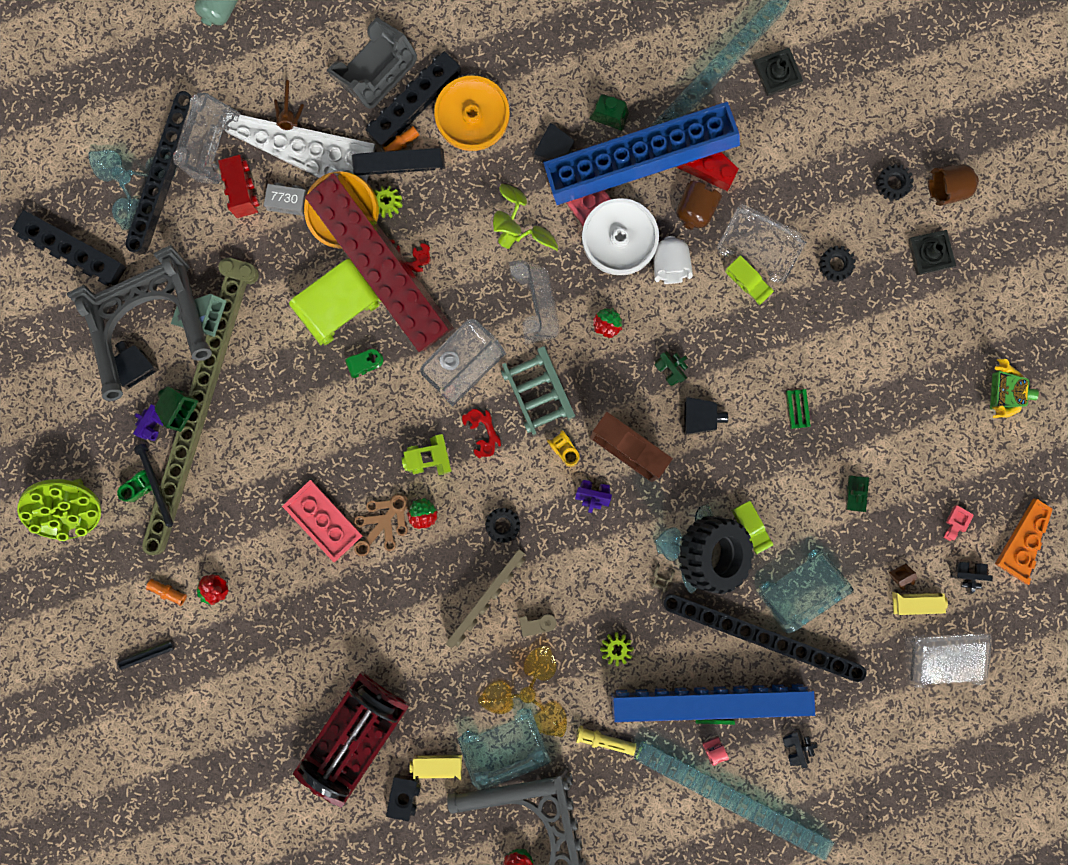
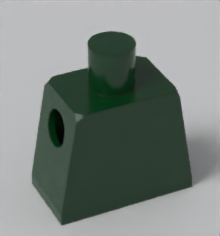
[589,94,629,131]
[154,386,199,432]

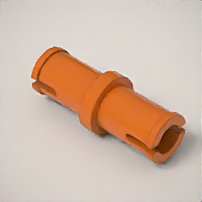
[383,125,420,152]
[146,578,187,606]

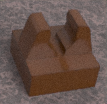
[889,564,918,590]

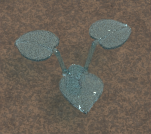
[89,150,177,230]
[654,504,714,593]

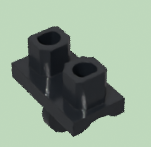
[951,562,993,594]
[783,728,818,769]

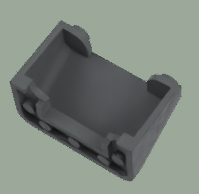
[326,17,417,109]

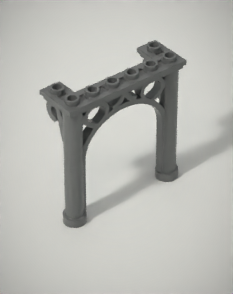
[67,245,212,401]
[447,768,586,865]

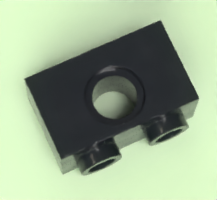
[386,774,421,822]

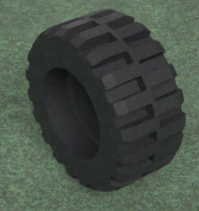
[678,516,754,594]

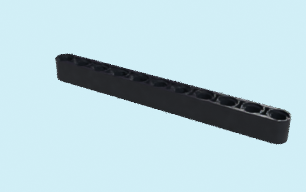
[662,594,867,682]

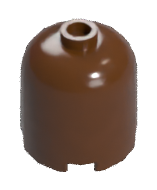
[928,164,979,206]
[676,181,722,230]

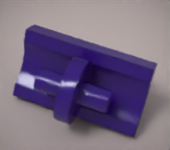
[133,404,163,441]
[575,480,612,513]

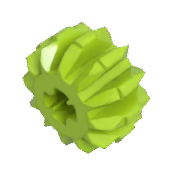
[374,185,403,218]
[600,632,634,666]

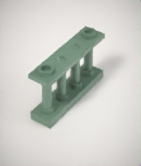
[501,346,575,436]

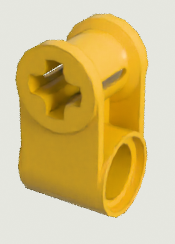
[547,430,579,467]

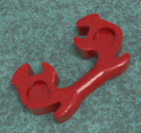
[389,239,431,273]
[462,409,501,459]

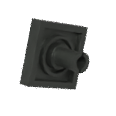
[754,47,803,96]
[908,230,956,276]

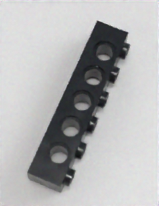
[366,51,461,151]
[12,209,127,286]

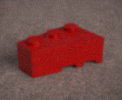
[677,152,739,191]
[218,155,260,218]

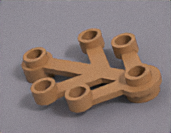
[354,494,409,556]

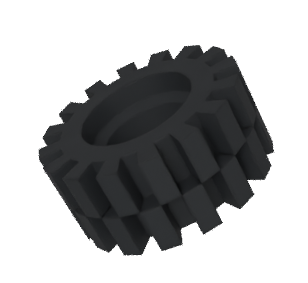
[876,164,914,201]
[818,246,856,282]
[485,508,520,543]

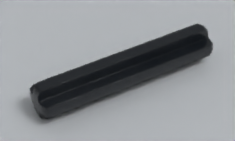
[117,640,175,670]

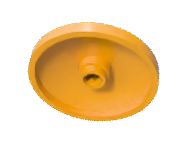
[434,76,510,151]
[304,172,379,249]

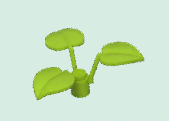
[493,184,558,251]

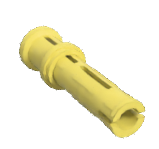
[576,725,636,756]

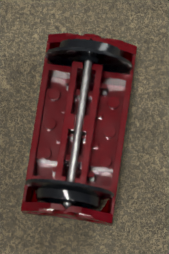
[293,672,410,808]

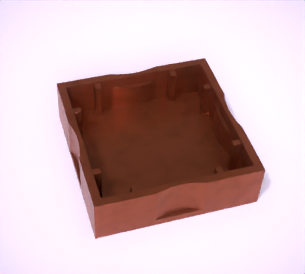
[590,412,673,482]

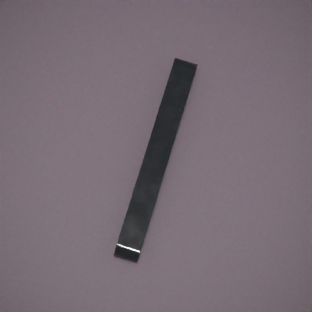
[125,91,197,255]

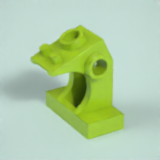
[401,434,451,476]

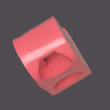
[702,737,729,766]

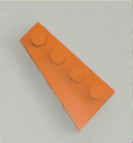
[995,498,1053,585]

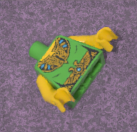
[990,359,1039,418]

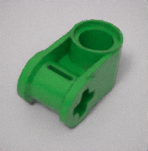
[345,349,384,378]
[117,469,152,503]

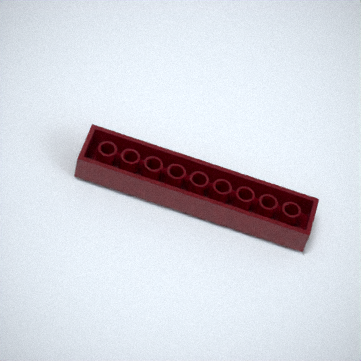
[305,173,454,352]

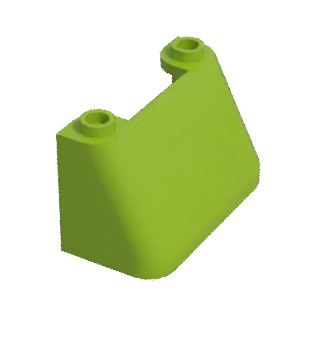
[289,259,381,345]

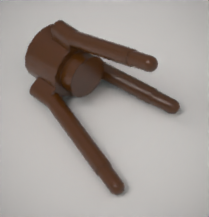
[274,80,304,130]

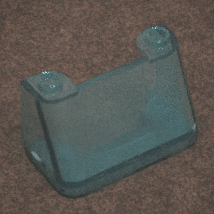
[757,548,854,633]
[457,708,551,790]

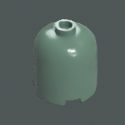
[194,0,238,27]

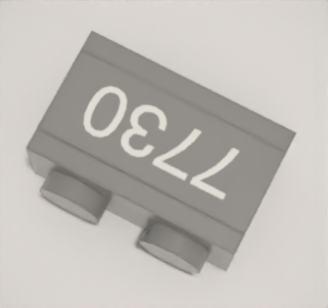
[264,183,307,216]

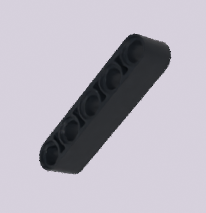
[351,148,445,176]

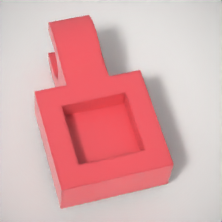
[943,505,974,541]

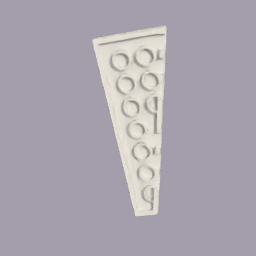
[225,112,376,182]

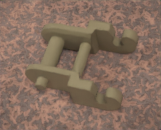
[650,564,675,593]

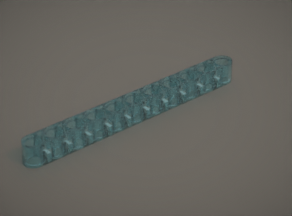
[650,0,789,127]
[634,740,835,861]

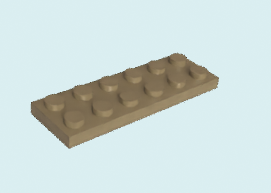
[446,549,526,649]

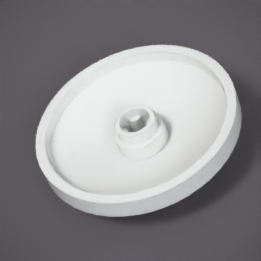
[582,198,659,275]

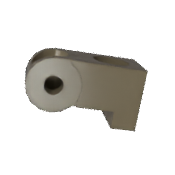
[519,614,556,637]

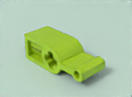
[725,255,774,305]
[731,501,774,554]

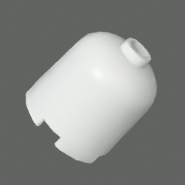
[653,236,693,284]

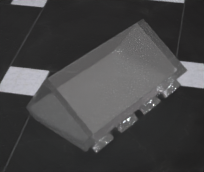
[420,319,507,407]

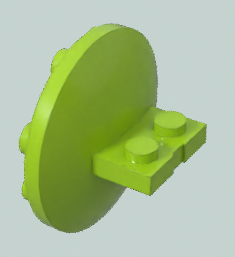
[17,478,101,541]

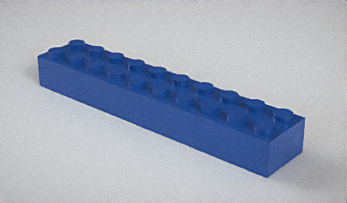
[543,102,740,205]
[611,684,815,722]

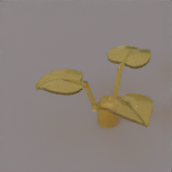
[478,646,567,737]

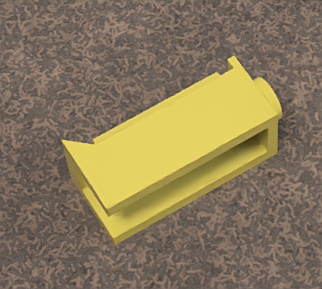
[892,592,948,615]
[410,755,462,781]

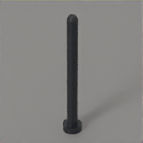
[134,444,173,528]

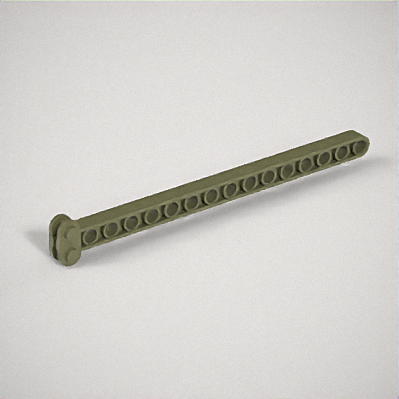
[142,258,259,555]

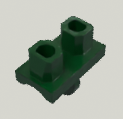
[654,351,689,386]
[845,475,869,512]

